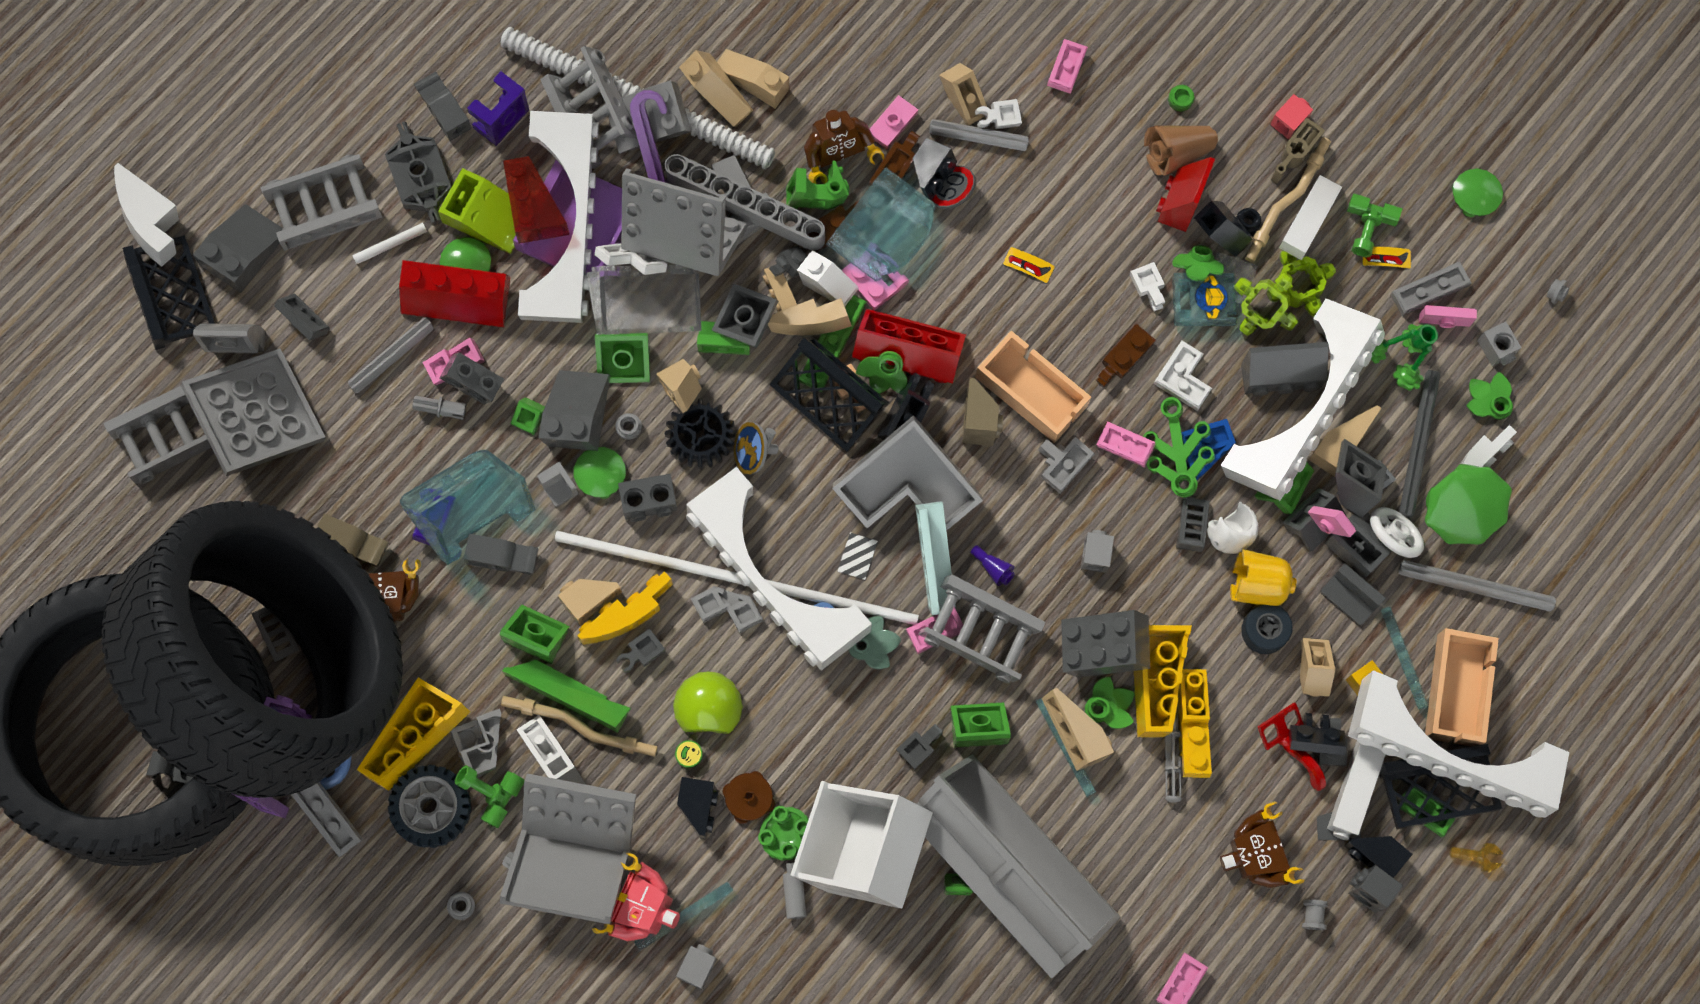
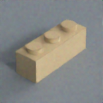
[762,267,797,312]

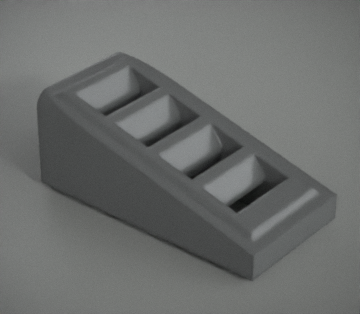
[1176,497,1210,552]

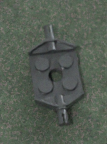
[385,122,451,226]

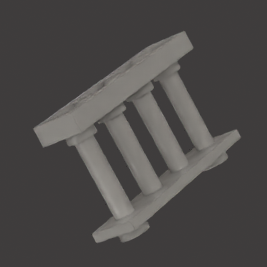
[540,46,637,169]
[260,154,382,251]
[103,386,212,484]
[918,574,1046,683]

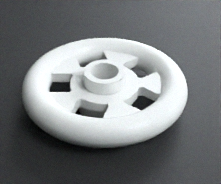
[1370,507,1424,558]

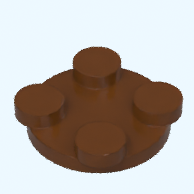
[723,771,775,824]

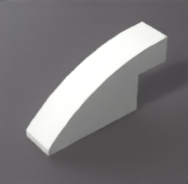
[114,163,179,267]
[1279,175,1342,260]

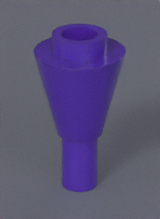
[970,545,1015,586]

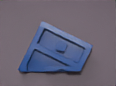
[1182,419,1236,481]

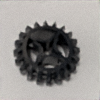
[665,398,736,469]

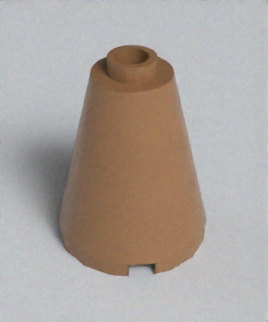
[1144,125,1218,176]

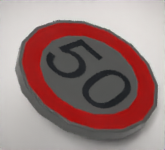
[931,166,976,209]

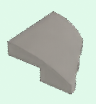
[450,708,501,778]

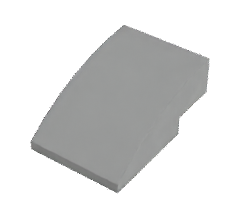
[193,323,266,353]

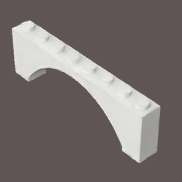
[518,111,599,323]
[1221,299,1385,501]
[686,467,872,671]
[1348,670,1569,818]

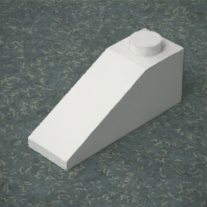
[517,715,585,784]

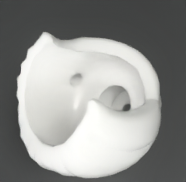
[1207,502,1258,554]

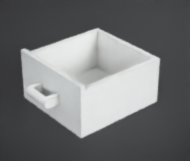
[790,781,933,909]

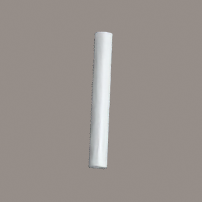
[352,223,427,264]

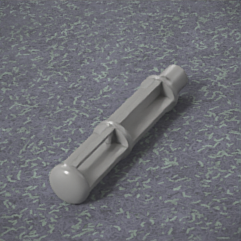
[1165,719,1182,803]

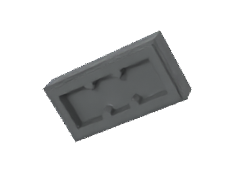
[274,293,330,341]

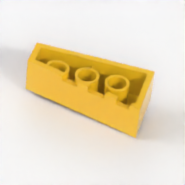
[1134,625,1192,737]
[357,677,470,791]

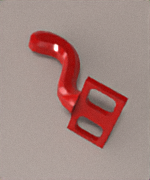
[1257,703,1326,791]

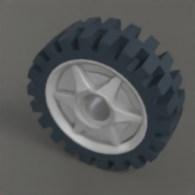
[388,765,472,848]

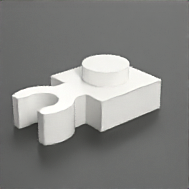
[975,99,1022,129]

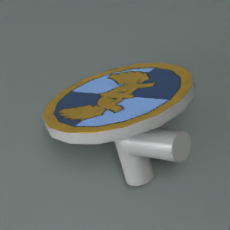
[734,422,778,475]

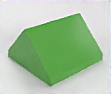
[595,333,650,383]
[499,605,570,664]
[951,702,1011,748]

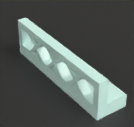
[915,501,956,615]

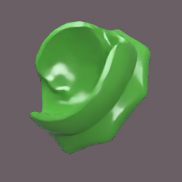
[1425,464,1512,545]

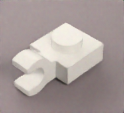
[1130,262,1165,312]

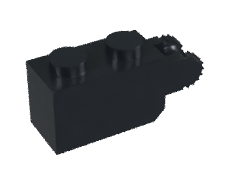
[877,373,934,441]

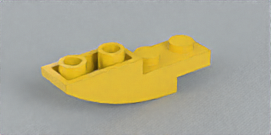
[577,571,673,645]
[1178,669,1212,778]

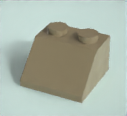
[962,378,1003,446]

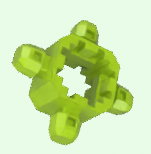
[1266,251,1336,316]
[1234,272,1298,336]

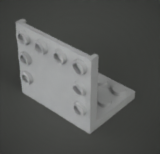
[621,168,747,276]
[500,773,636,924]

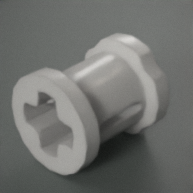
[1302,899,1328,930]

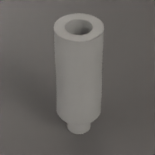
[783,863,807,919]

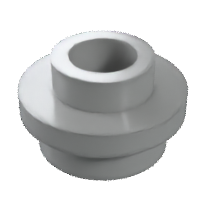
[1546,279,1570,304]
[615,413,642,440]
[447,892,475,920]

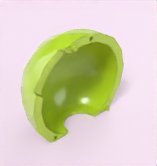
[673,671,743,734]

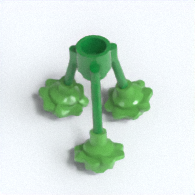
[1371,324,1438,391]

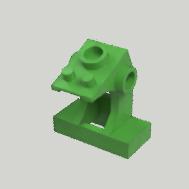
[786,161,849,210]

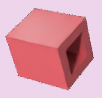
[1270,94,1313,140]

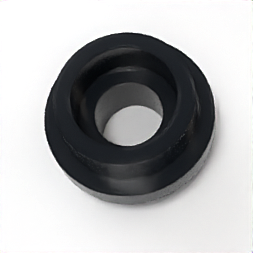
[1236,208,1261,233]

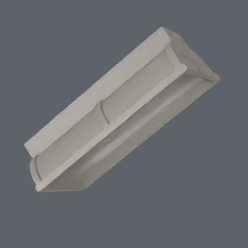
[917,754,1121,978]

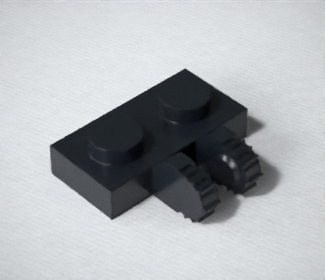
[1289,713,1346,756]

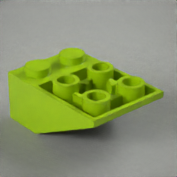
[438,168,530,254]

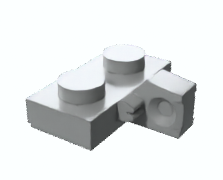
[1038,437,1095,494]

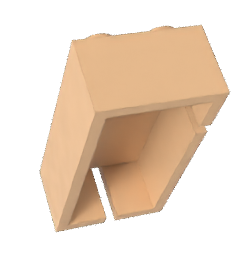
[975,331,1091,443]
[1425,628,1499,747]

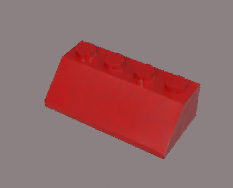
[399,260,511,328]
[852,308,966,384]

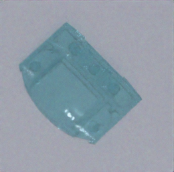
[826,168,935,281]

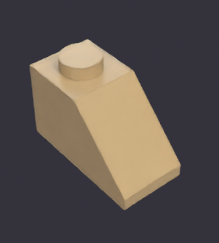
[939,63,987,126]
[657,359,702,413]
[558,579,622,625]
[1300,638,1335,697]

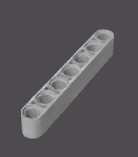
[665,154,825,250]

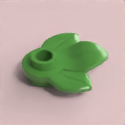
[1172,245,1224,281]
[856,351,907,393]
[1466,372,1513,420]
[1084,677,1135,729]

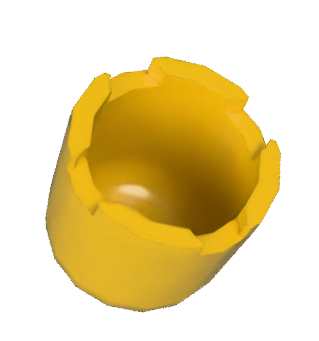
[1230,549,1297,606]

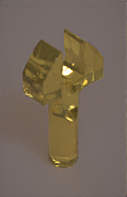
[1449,843,1503,872]

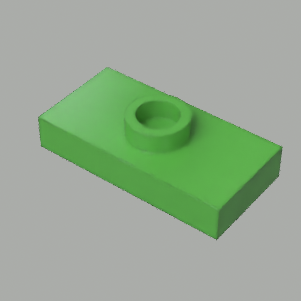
[1398,785,1455,837]

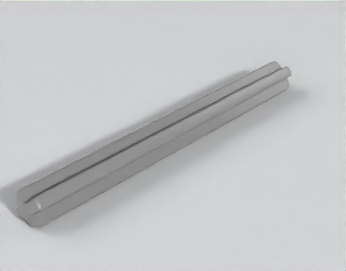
[1399,560,1556,612]

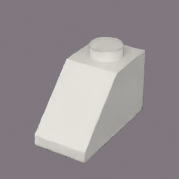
[797,250,859,307]

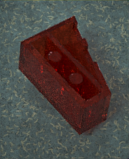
[503,156,570,244]

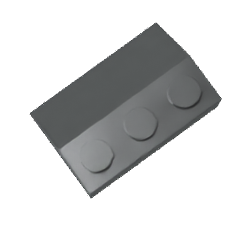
[1241,342,1329,396]

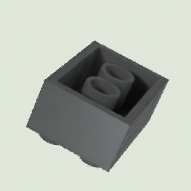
[1061,610,1150,677]

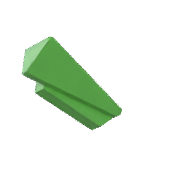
[502,660,631,733]

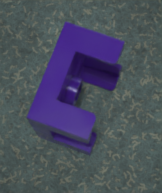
[467,71,529,146]

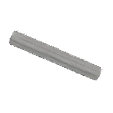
[929,119,1029,151]
[348,318,434,393]

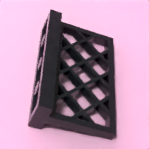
[122,235,215,350]
[770,336,889,452]
[1379,744,1503,830]

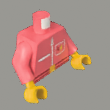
[592,853,680,941]

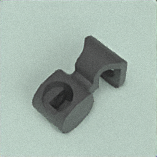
[146,751,193,785]

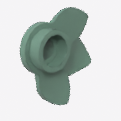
[848,616,901,669]

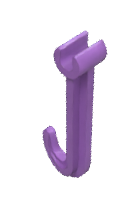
[630,90,669,184]

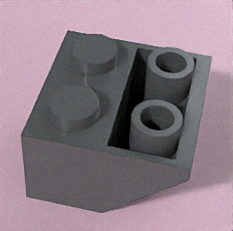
[1325,512,1392,579]

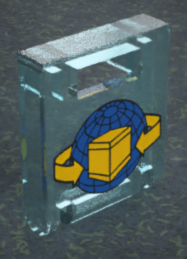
[1172,273,1237,326]

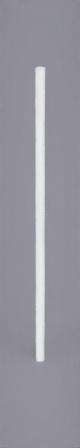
[555,531,919,625]

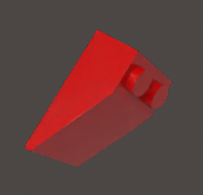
[1156,157,1215,232]

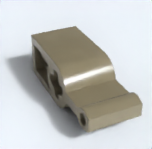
[1271,118,1325,184]
[317,513,389,567]

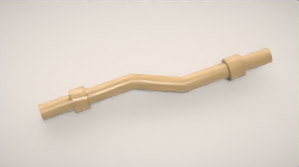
[1245,137,1331,263]
[501,696,658,757]

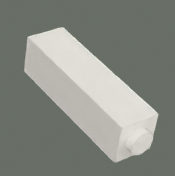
[1327,741,1386,840]

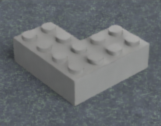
[832,415,983,531]

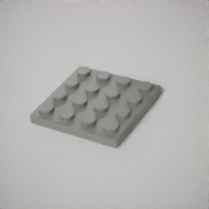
[181,349,325,476]

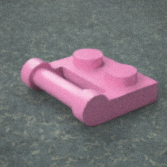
[842,243,909,311]

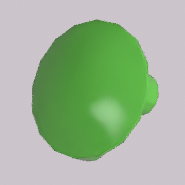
[1452,168,1503,217]
[440,237,491,272]
[574,447,626,499]
[758,806,809,861]

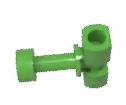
[1347,193,1402,257]
[455,765,525,828]

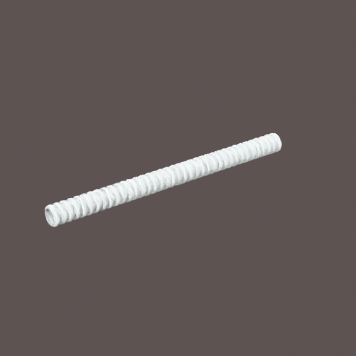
[500,27,775,170]

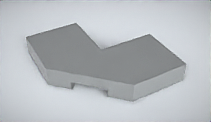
[691,586,763,634]

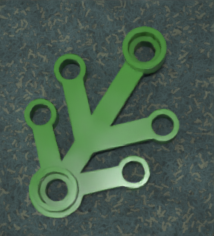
[1143,397,1215,498]

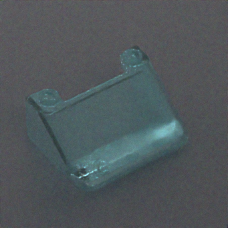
[400,450,536,565]

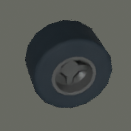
[1241,605,1293,654]

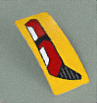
[1003,247,1054,283]
[1363,247,1411,269]

